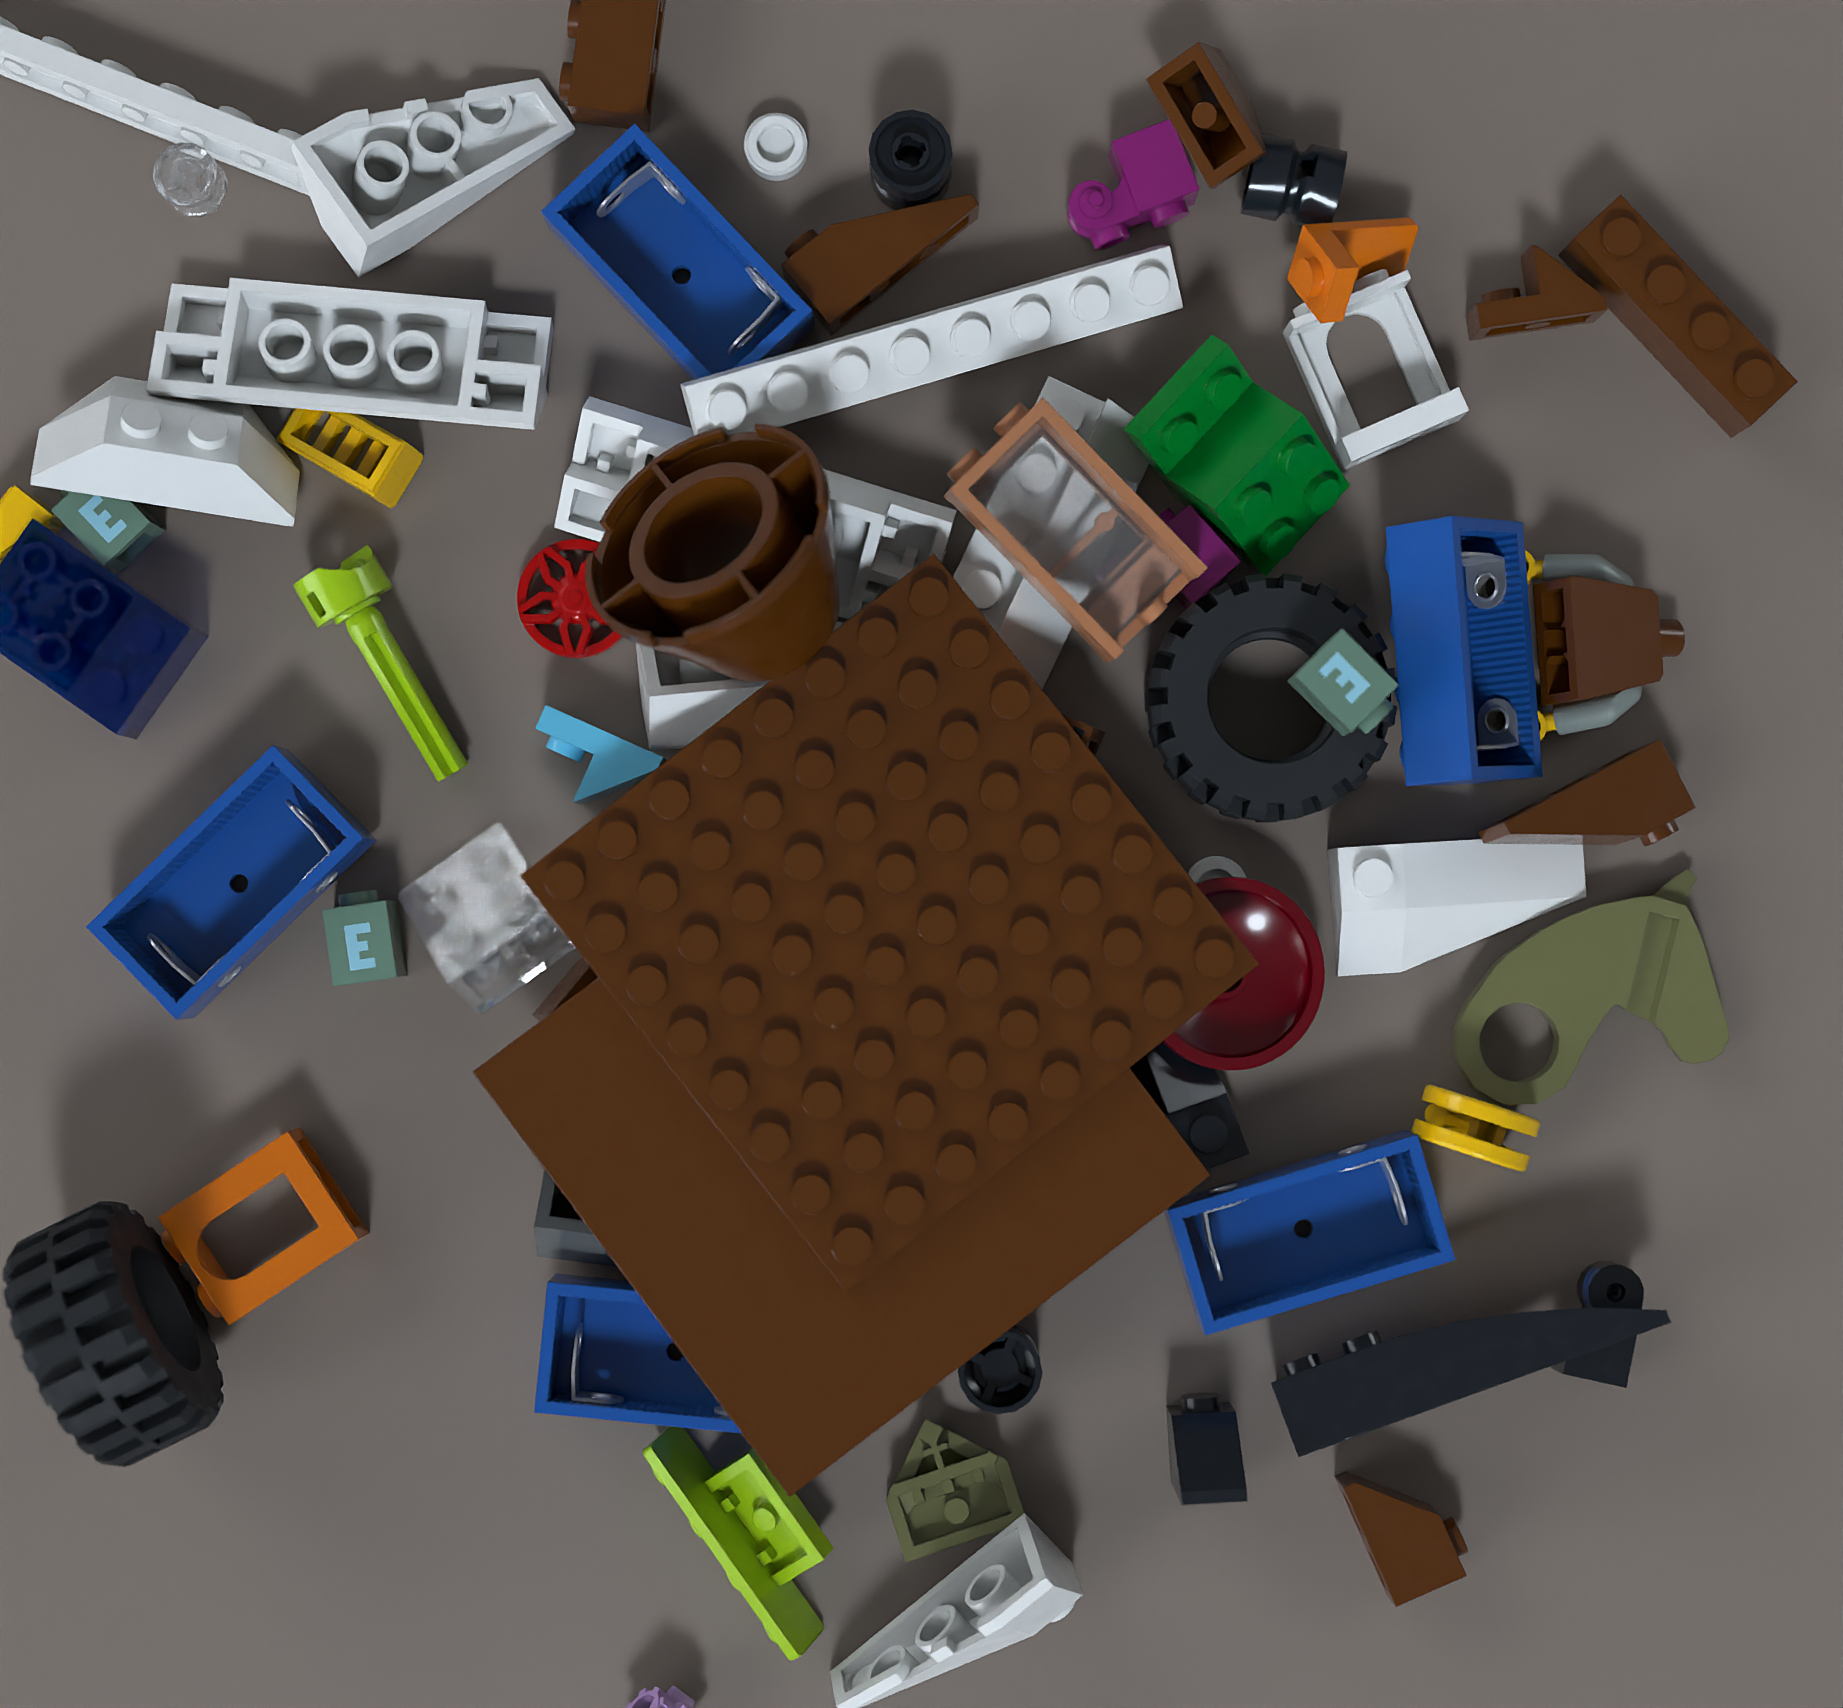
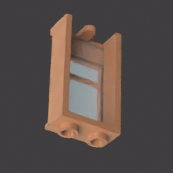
[943,398,1208,663]

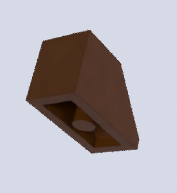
[1146,42,1267,189]
[1334,1472,1468,1607]

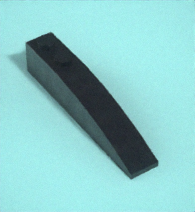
[1271,1308,1671,1457]

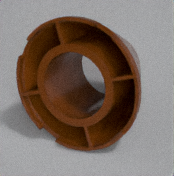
[585,423,840,682]

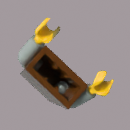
[1525,550,1685,741]

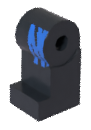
[1551,1261,1644,1388]

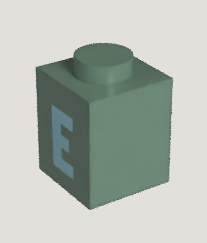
[51,490,166,573]
[1287,629,1398,736]
[322,890,408,986]

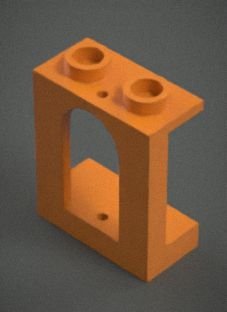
[158,1127,370,1325]

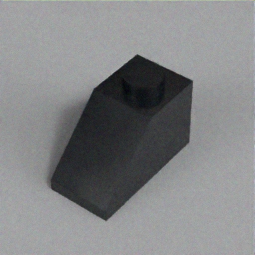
[1166,1393,1248,1505]

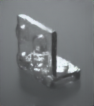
[398,823,575,1015]

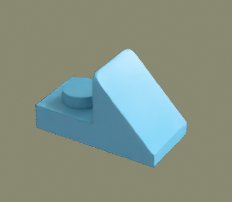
[535,705,667,805]

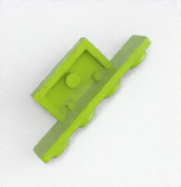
[643,1426,834,1661]

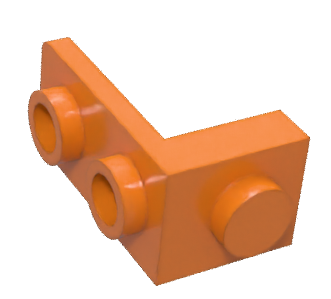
[1287,217,1419,323]

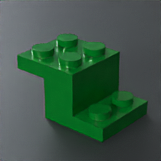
[1124,335,1350,577]

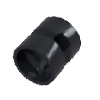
[869,110,952,210]
[1240,133,1347,227]
[958,1324,1042,1414]

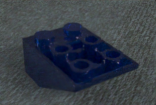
[0,518,209,740]

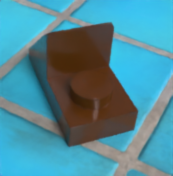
[1465,245,1608,341]

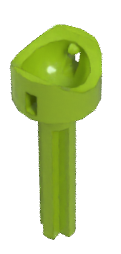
[293,545,469,782]

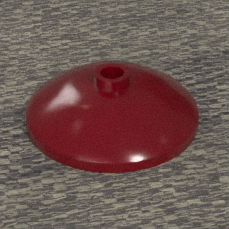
[1162,877,1325,1071]

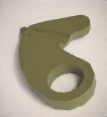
[1452,869,1729,1105]

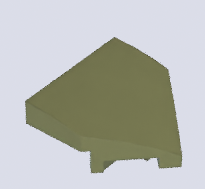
[886,1419,1025,1563]

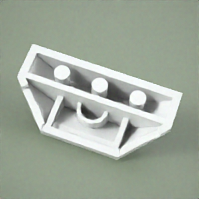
[30,376,300,527]

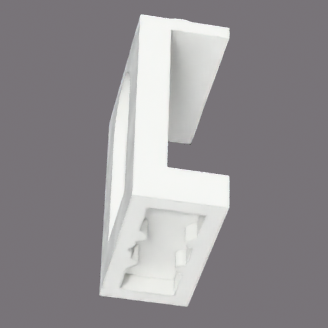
[1283,269,1469,471]

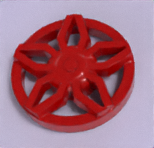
[517,539,623,659]

